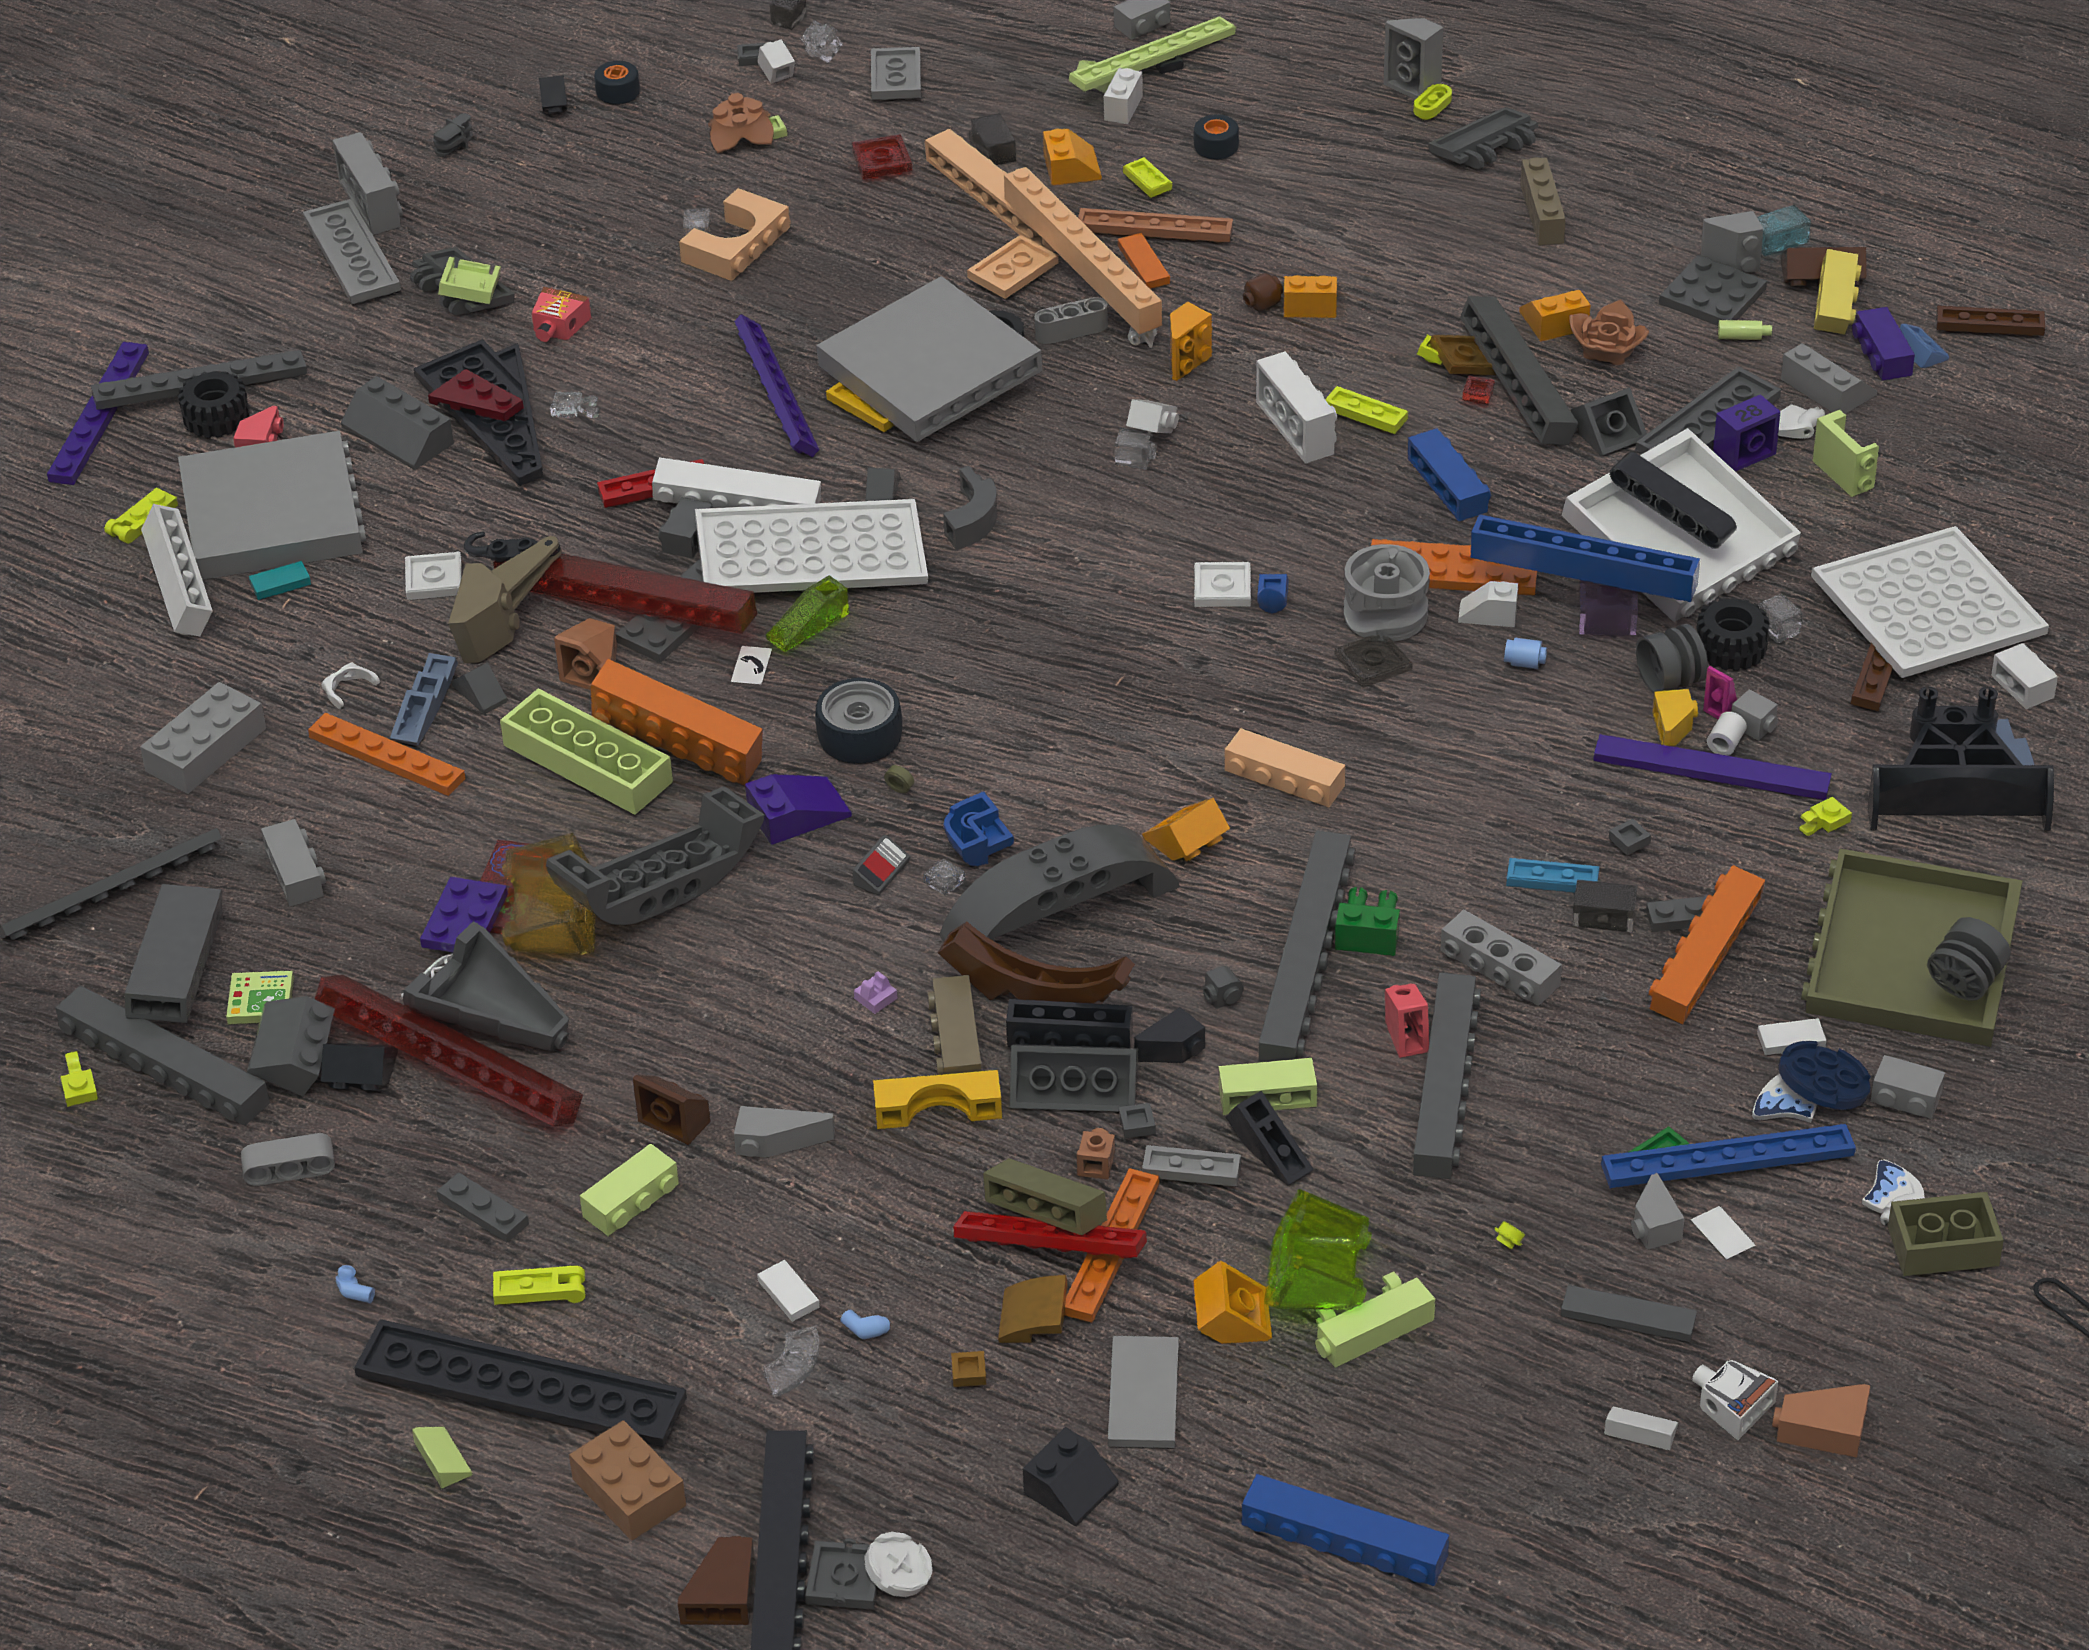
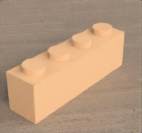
[1225,728,1345,807]

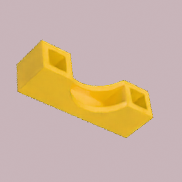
[873,1070,1002,1129]

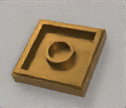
[1429,335,1496,375]

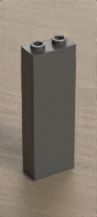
[125,884,222,1023]

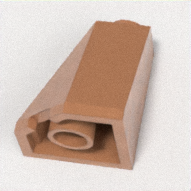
[554,618,617,690]

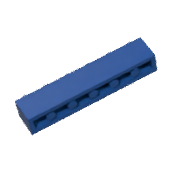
[1242,1474,1449,1586]

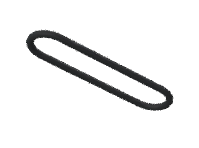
[2033,1277,2089,1337]

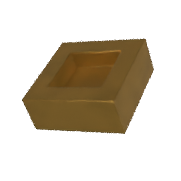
[951,1351,986,1387]

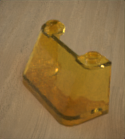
[502,833,595,955]

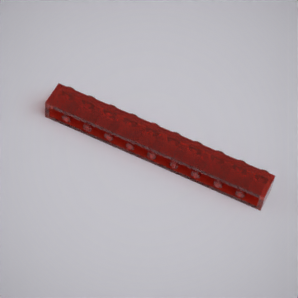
[493,554,758,634]
[315,975,583,1127]

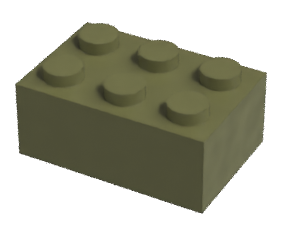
[1888,1192,2004,1276]

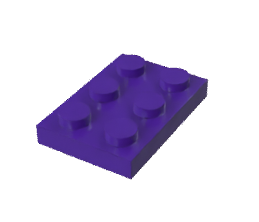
[420,877,508,952]

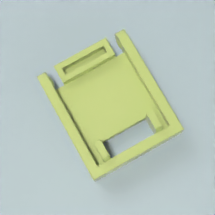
[438,257,501,304]

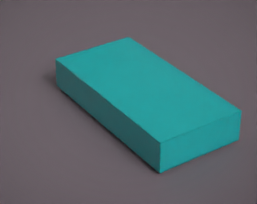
[249,561,311,600]

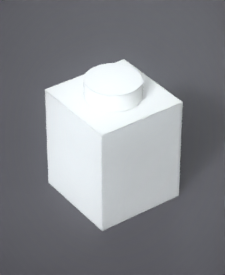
[757,39,795,84]

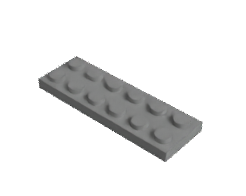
[303,199,401,304]

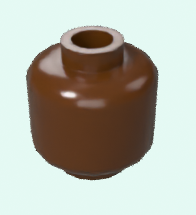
[1243,273,1283,312]

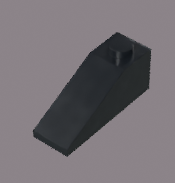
[1225,1091,1314,1186]

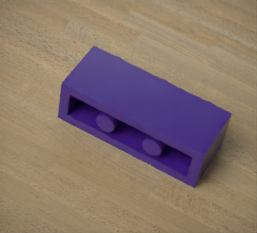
[1852,307,1915,381]

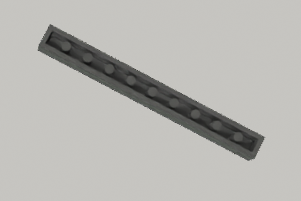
[1258,830,1356,1063]

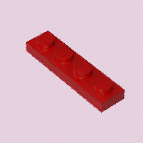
[597,459,704,508]

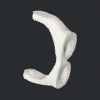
[321,662,380,709]

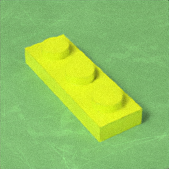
[1325,386,1408,434]

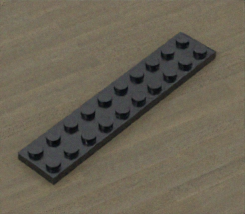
[354,1319,687,1448]

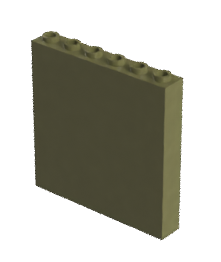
[1801,849,2023,1047]

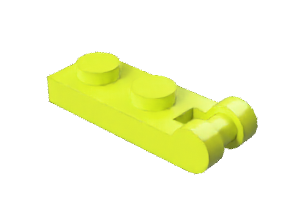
[104,488,178,544]
[493,1266,585,1305]

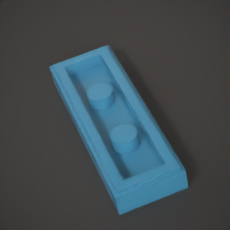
[1506,858,1599,895]

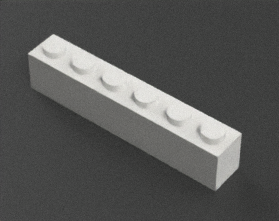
[652,457,821,508]
[141,504,212,637]

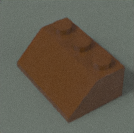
[1780,247,1867,287]

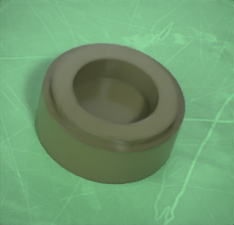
[884,765,914,793]

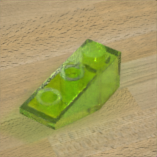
[766,575,849,652]

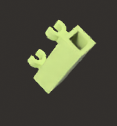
[1315,1272,1435,1368]

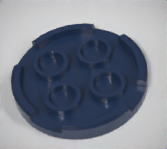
[1778,1041,1870,1110]

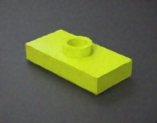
[1123,157,1172,198]

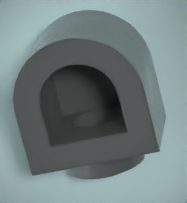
[1203,966,1244,1009]

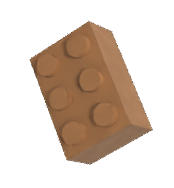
[569,1420,686,1541]

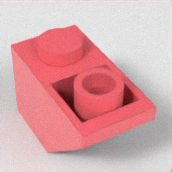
[233,406,284,447]

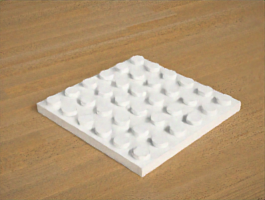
[1811,526,2049,678]

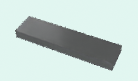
[1561,1285,1697,1342]

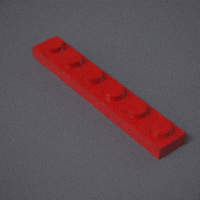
[953,1211,1147,1259]

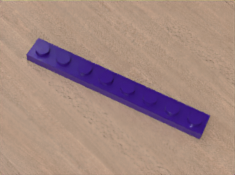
[734,314,820,457]
[47,342,149,485]

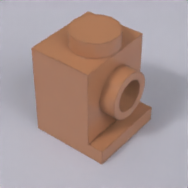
[1077,1128,1115,1180]

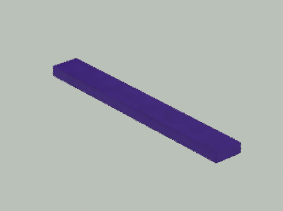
[1593,734,1832,800]

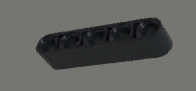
[1610,452,1737,549]

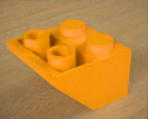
[1170,302,1212,381]

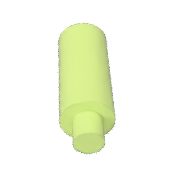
[1718,320,1772,340]

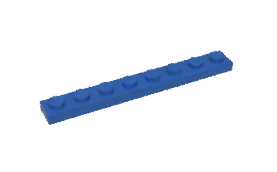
[1601,1124,1856,1188]

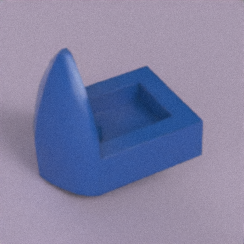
[1257,574,1289,614]

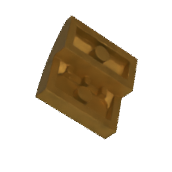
[998,1275,1068,1343]

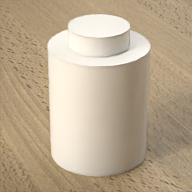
[1707,712,1747,756]

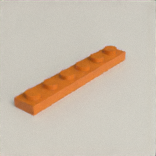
[308,712,466,796]
[1064,1168,1159,1323]

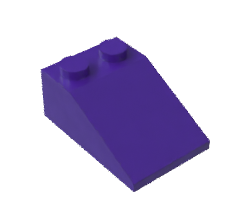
[745,774,852,845]

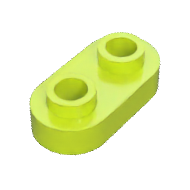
[1414,84,1452,120]

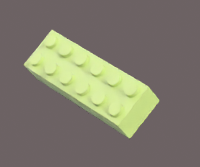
[500,688,673,815]

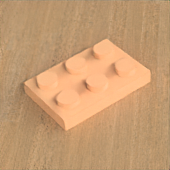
[967,234,1059,299]

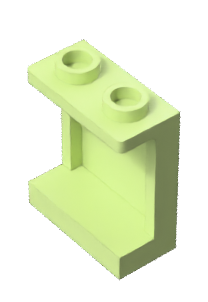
[1813,410,1879,497]

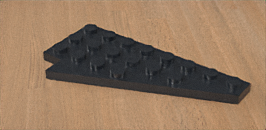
[413,339,543,486]

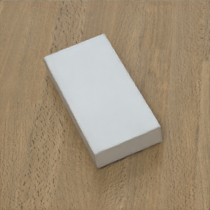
[1757,1018,1827,1055]
[757,1260,820,1322]

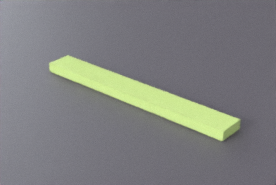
[1069,16,1236,91]

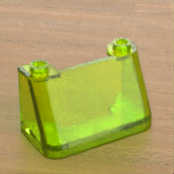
[1264,1189,1372,1310]

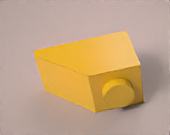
[1652,689,1698,747]

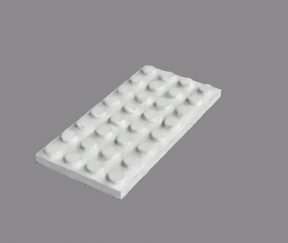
[695,499,928,595]

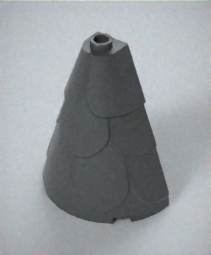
[403,921,570,1052]

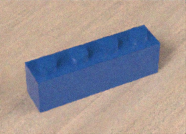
[1408,428,1491,521]

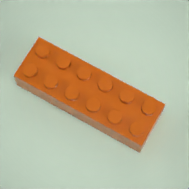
[591,659,763,786]

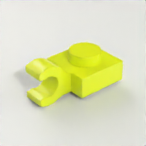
[1799,797,1852,836]
[60,1051,98,1107]

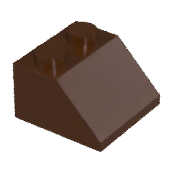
[633,1075,711,1145]

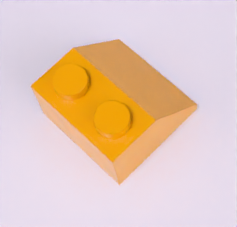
[1043,128,1102,185]
[1284,275,1337,318]
[1519,290,1591,342]
[1142,798,1230,861]
[1193,1260,1272,1344]

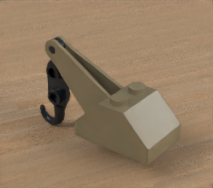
[448,532,562,663]

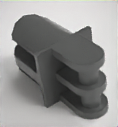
[433,113,473,157]

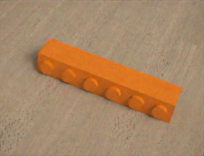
[1648,865,1765,1025]

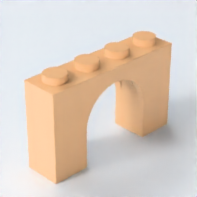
[679,188,791,281]

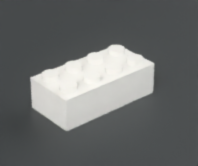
[1256,351,1337,464]

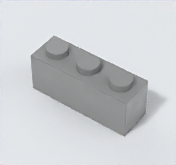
[261,819,326,907]

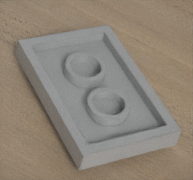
[871,47,921,100]

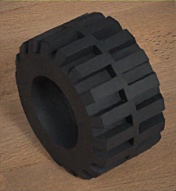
[178,371,250,438]
[1696,597,1770,671]

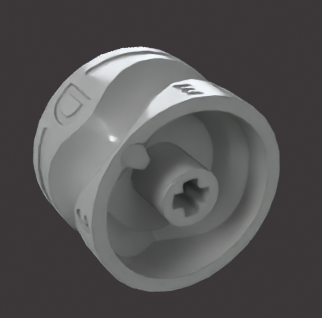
[1343,544,1430,642]

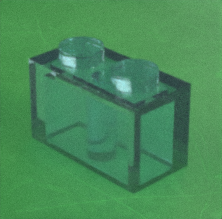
[1757,205,1811,256]

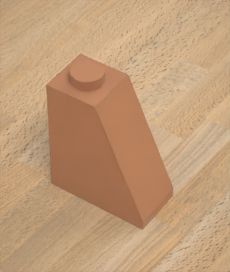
[1772,1384,1870,1458]

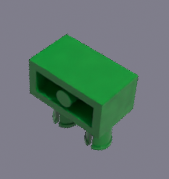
[1335,887,1400,956]

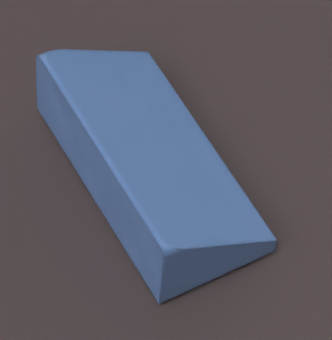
[1899,324,1949,368]

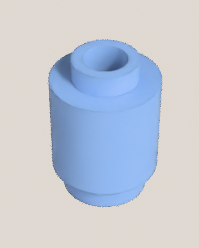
[1504,637,1547,669]

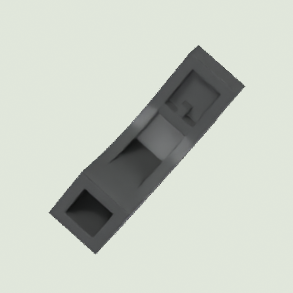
[943,466,997,550]

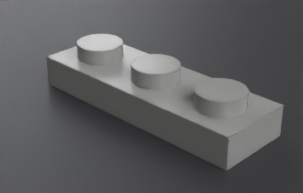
[1142,1145,1241,1187]

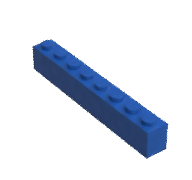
[1471,514,1700,602]

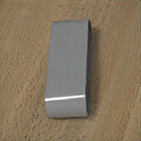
[1034,297,1108,344]
[241,1133,335,1186]

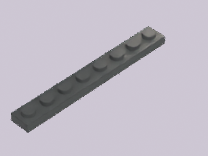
[91,350,307,410]
[0,828,222,940]

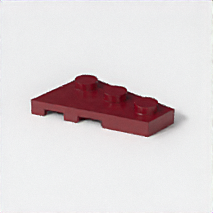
[428,369,524,421]

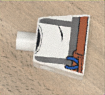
[1692,1360,1778,1440]

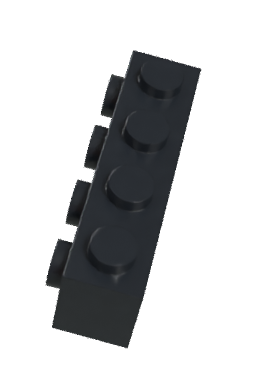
[1006,999,1133,1048]

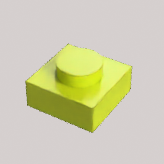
[1417,334,1442,365]

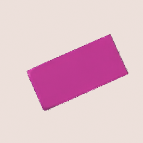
[1703,666,1737,719]

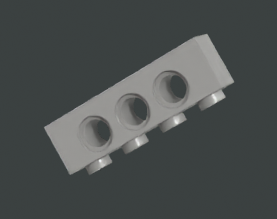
[1441,909,1562,1006]

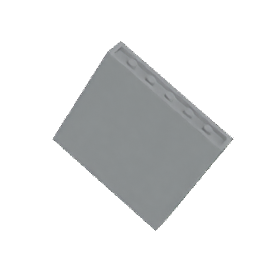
[816,276,1043,442]
[178,431,366,580]

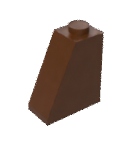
[678,1536,755,1625]

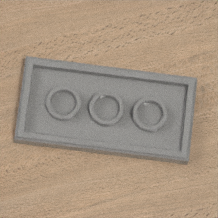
[1108,1336,1179,1448]

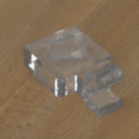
[550,392,600,418]

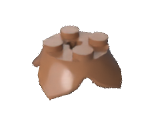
[708,93,774,153]
[1570,299,1649,365]

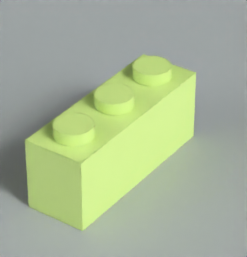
[1219,1058,1317,1115]
[580,1143,679,1236]

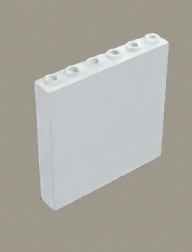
[1561,428,1801,622]

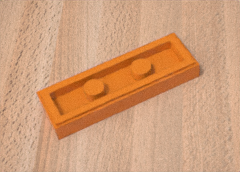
[1117,233,1170,289]

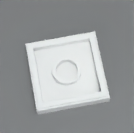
[405,552,462,600]
[1194,562,1251,607]

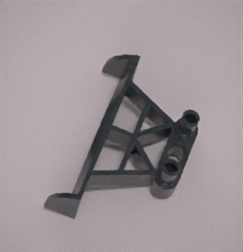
[1867,687,2054,831]

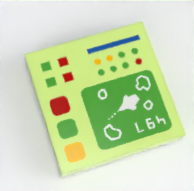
[226,971,294,1024]

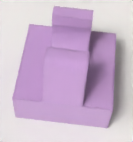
[854,971,897,1014]

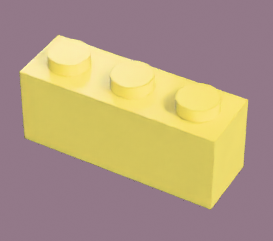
[1814,249,1861,335]

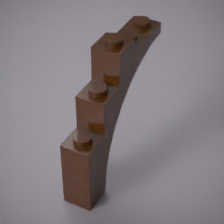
[937,921,1135,1004]

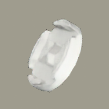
[864,1532,933,1597]

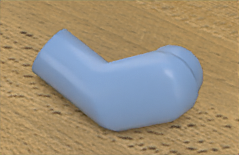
[336,1265,375,1303]
[841,1310,890,1339]

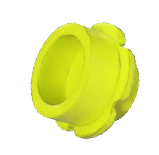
[1494,1221,1525,1249]

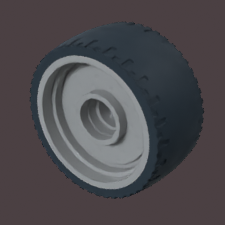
[815,678,902,764]

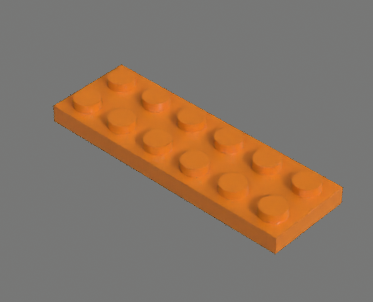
[1371,539,1537,596]

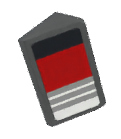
[853,835,910,895]

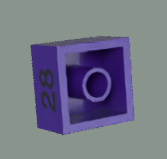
[1713,394,1781,472]

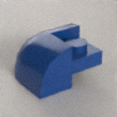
[943,792,1014,866]

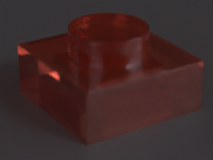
[1462,376,1495,404]

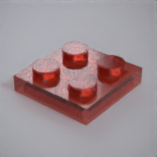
[852,134,912,179]

